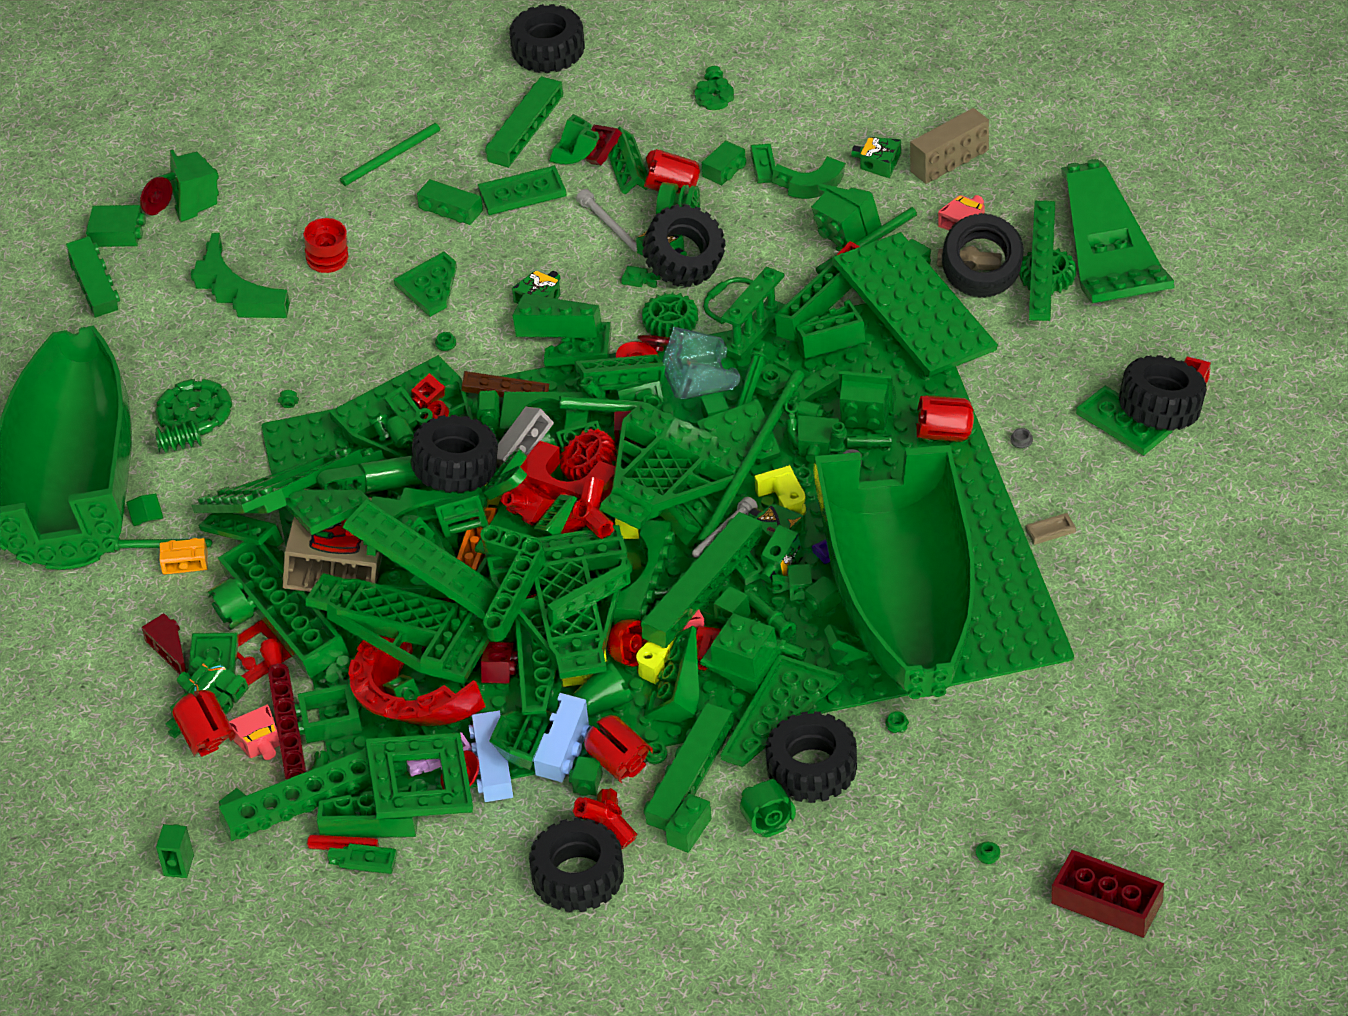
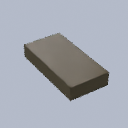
[1025,513,1076,545]

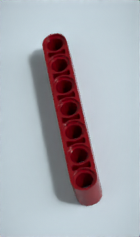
[268,663,307,780]

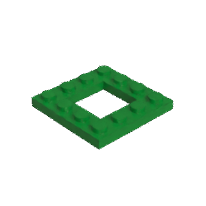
[365,733,473,819]

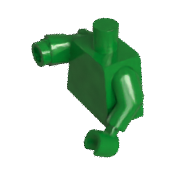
[785,402,847,464]

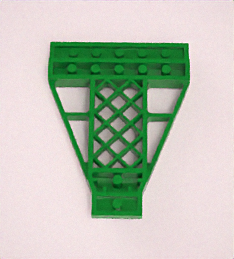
[329,355,473,459]
[599,402,757,529]
[191,447,384,513]
[484,525,627,679]
[306,573,495,684]

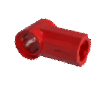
[696,626,722,670]

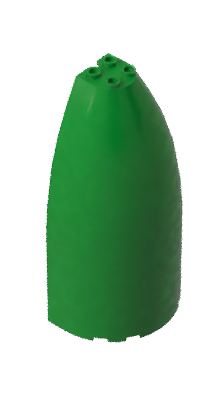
[0,325,132,570]
[813,445,975,699]

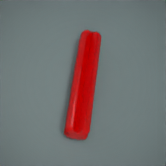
[307,835,379,850]

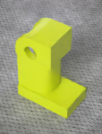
[755,465,806,515]
[636,637,676,684]

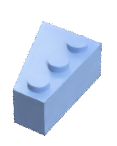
[534,693,591,782]

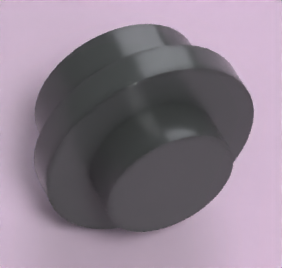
[1011,428,1033,448]

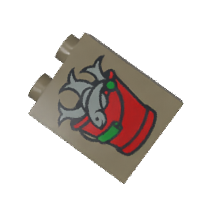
[283,489,383,592]

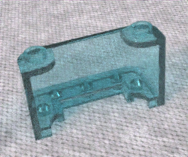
[663,327,740,400]

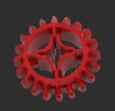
[560,429,617,481]

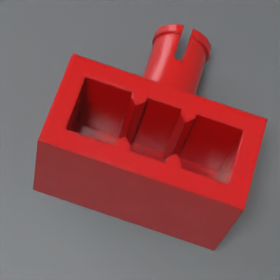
[500,480,555,525]

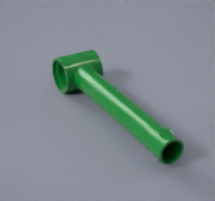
[559,394,663,413]

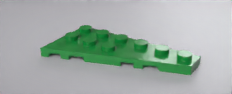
[720,654,844,767]

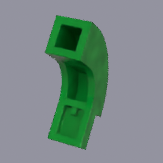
[772,156,846,199]

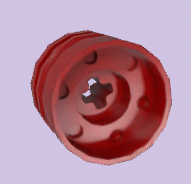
[303,218,349,273]

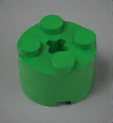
[206,577,256,631]
[740,779,796,837]

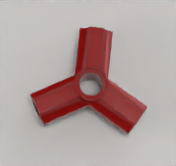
[561,477,614,539]
[572,788,638,849]

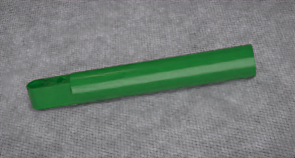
[317,441,500,494]

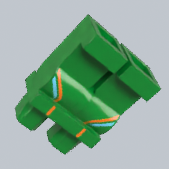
[177,655,249,715]

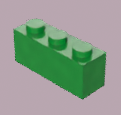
[417,179,483,225]

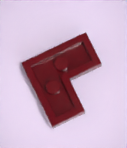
[585,124,622,166]

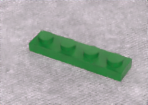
[547,563,631,625]

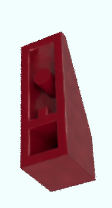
[141,613,187,675]

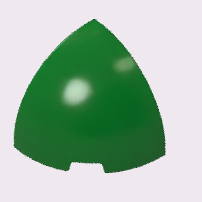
[549,114,599,164]

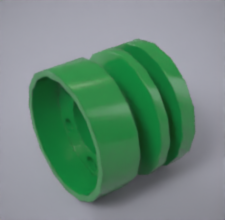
[656,182,700,214]

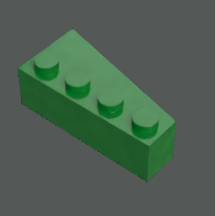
[66,236,120,318]
[512,294,602,338]
[317,781,418,837]

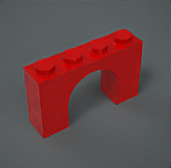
[520,441,615,506]

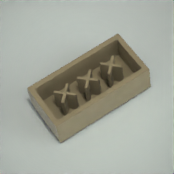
[910,108,989,184]

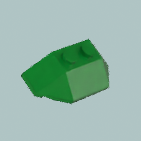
[489,709,552,770]

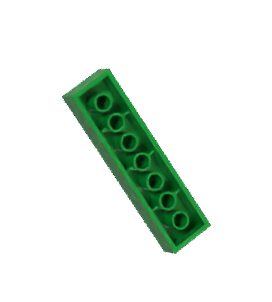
[218,535,349,679]

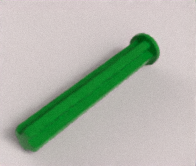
[736,352,767,407]

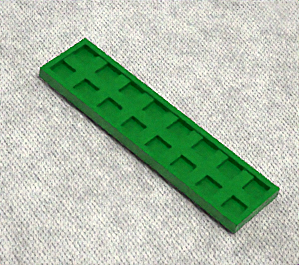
[343,499,507,627]

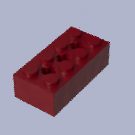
[1051,850,1164,938]

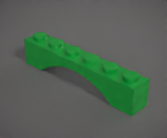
[614,520,675,624]

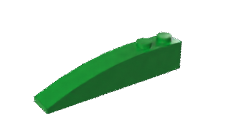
[515,603,563,715]

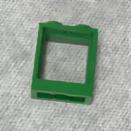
[295,684,362,743]

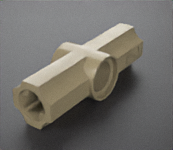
[937,246,1002,271]

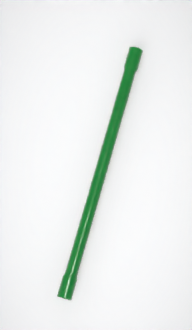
[695,370,804,546]

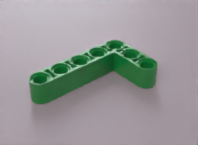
[480,525,546,642]

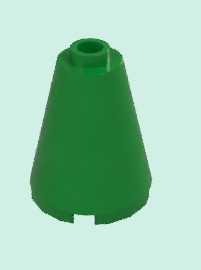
[571,660,633,717]

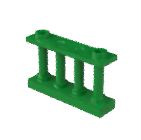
[721,266,786,362]

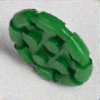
[155,379,232,436]

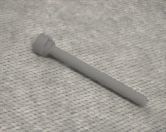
[576,189,637,252]
[692,497,757,558]

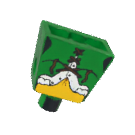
[851,137,902,178]
[512,271,561,304]
[760,525,803,583]

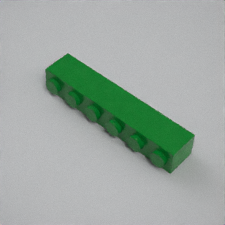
[485,76,563,168]
[775,253,852,341]
[643,703,734,831]

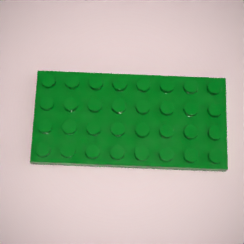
[832,232,998,377]

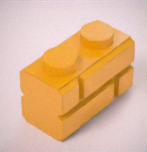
[160,538,208,575]

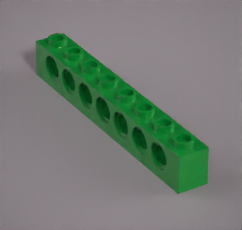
[219,749,407,841]

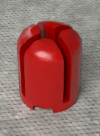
[644,149,700,193]
[916,395,974,442]
[173,690,236,757]
[584,715,653,783]

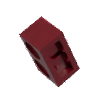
[481,642,518,683]

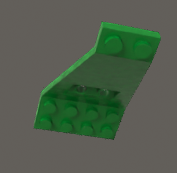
[1061,159,1175,303]

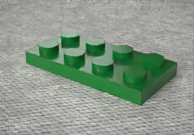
[478,165,567,215]
[1076,385,1172,456]
[469,675,563,722]

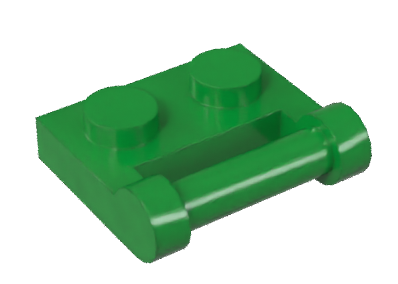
[434,491,489,539]

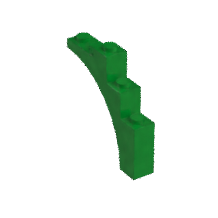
[191,233,290,318]
[363,486,488,556]

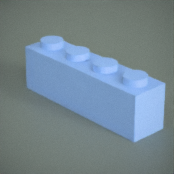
[469,710,513,802]

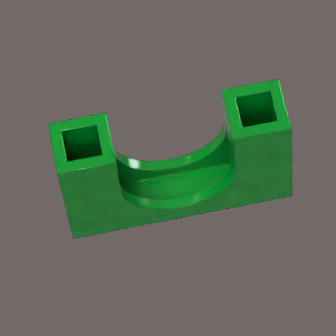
[499,392,592,439]

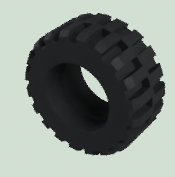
[509,4,585,73]
[642,204,726,287]
[1118,355,1207,431]
[411,415,498,493]
[765,711,857,803]
[529,818,624,913]

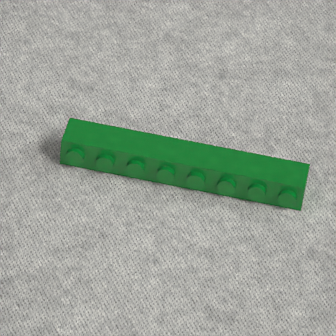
[641,512,762,649]

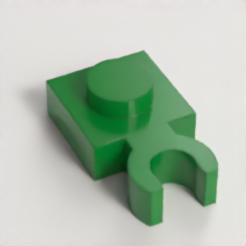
[621,265,661,288]

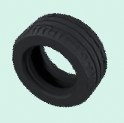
[942,213,1024,298]

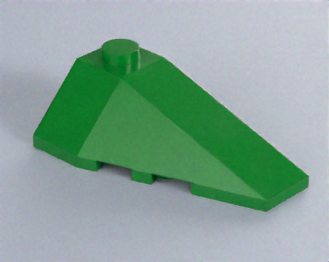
[644,626,699,723]

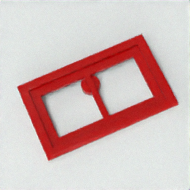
[186,619,292,694]

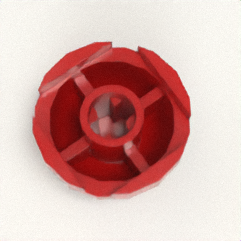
[607,619,648,666]

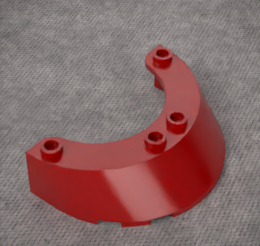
[348,634,486,726]

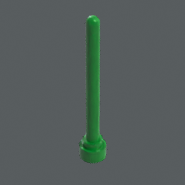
[106,537,213,553]

